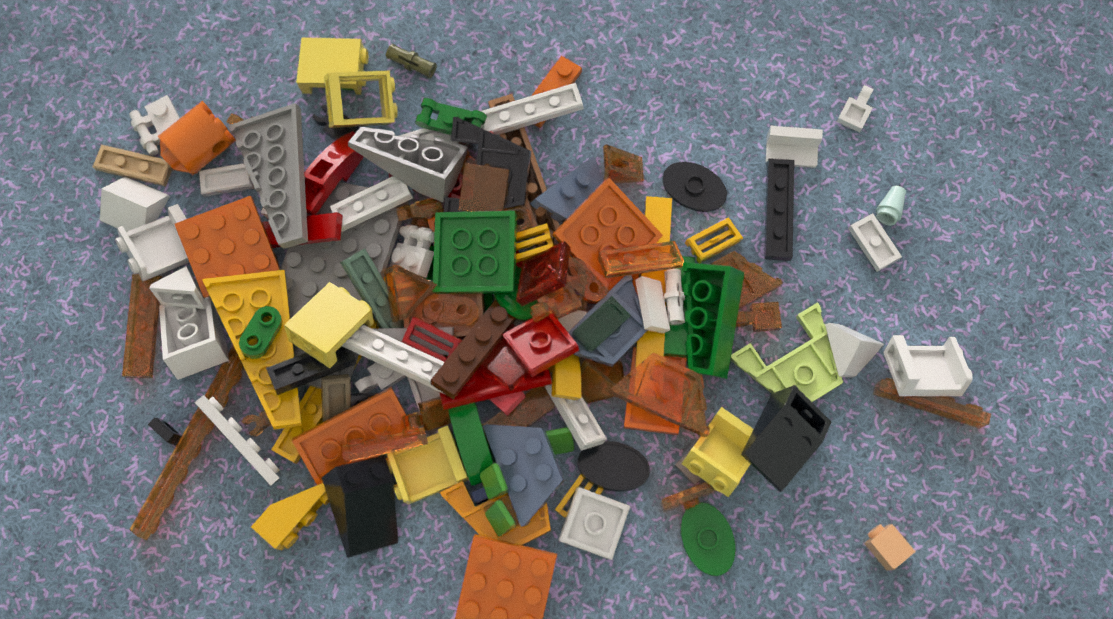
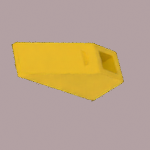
[251,483,329,550]

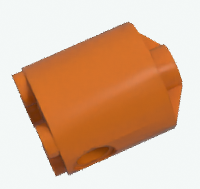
[158,101,236,176]

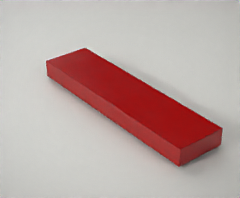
[262,212,343,248]

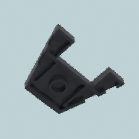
[444,117,531,212]

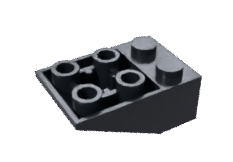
[741,385,832,492]

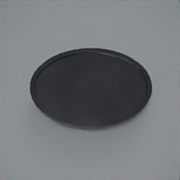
[663,162,727,212]
[577,441,650,492]

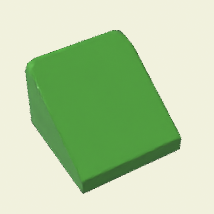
[546,427,574,455]
[480,463,509,499]
[485,500,516,536]

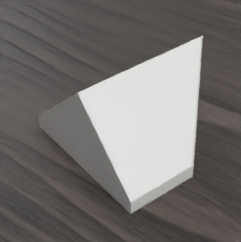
[825,323,884,378]

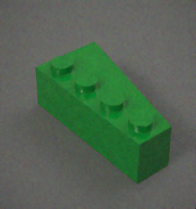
[682,262,745,379]

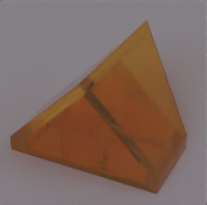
[384,265,437,323]
[580,359,627,404]

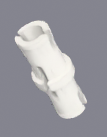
[664,269,685,325]

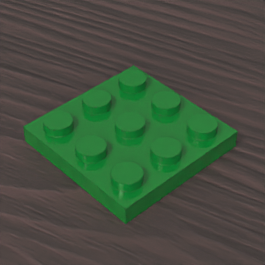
[432,211,517,294]

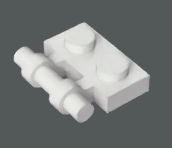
[129,95,180,156]
[389,224,435,278]

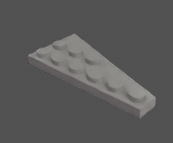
[228,103,308,249]

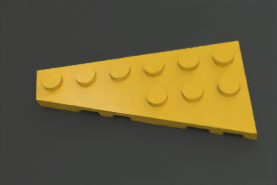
[202,270,302,430]

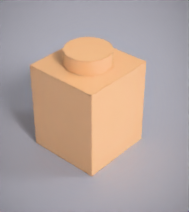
[864,524,916,571]

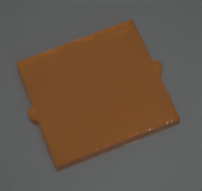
[458,163,509,212]

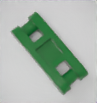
[415,98,487,135]

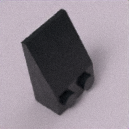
[322,456,398,558]

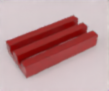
[401,317,462,362]

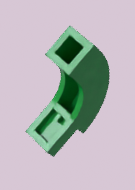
[448,402,494,486]

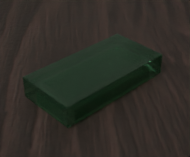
[572,296,631,354]

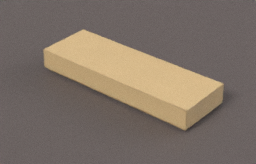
[93,145,173,187]

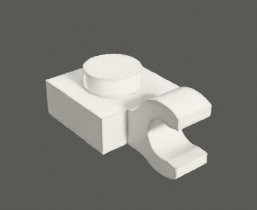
[837,85,873,133]
[354,362,405,393]

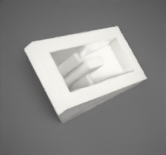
[149,266,207,309]

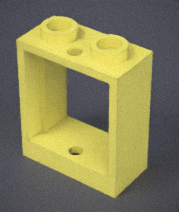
[324,71,398,128]

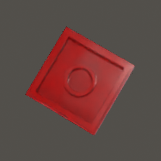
[502,309,579,377]

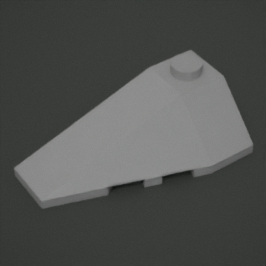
[348,127,468,202]

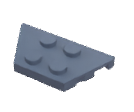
[530,156,604,223]
[568,273,648,367]
[483,424,565,527]

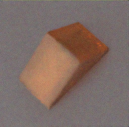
[603,144,644,183]

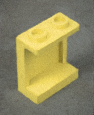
[296,37,369,95]
[284,282,374,368]
[681,407,754,497]
[386,425,469,505]

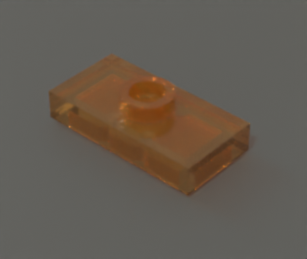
[660,482,717,513]

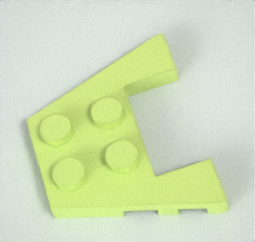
[730,302,843,402]

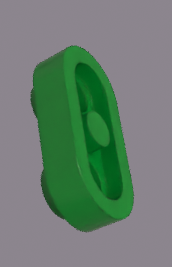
[239,306,282,359]

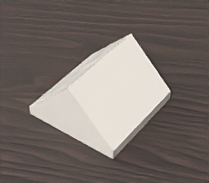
[100,177,170,232]

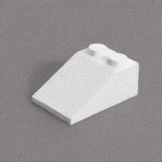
[159,297,229,380]

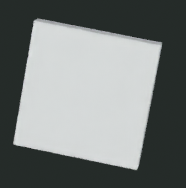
[558,487,630,560]

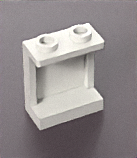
[115,204,189,281]
[883,335,973,396]

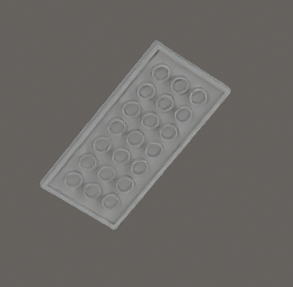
[281,182,409,389]

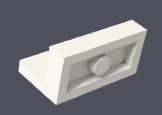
[765,126,823,168]

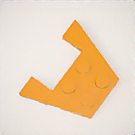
[440,481,551,545]

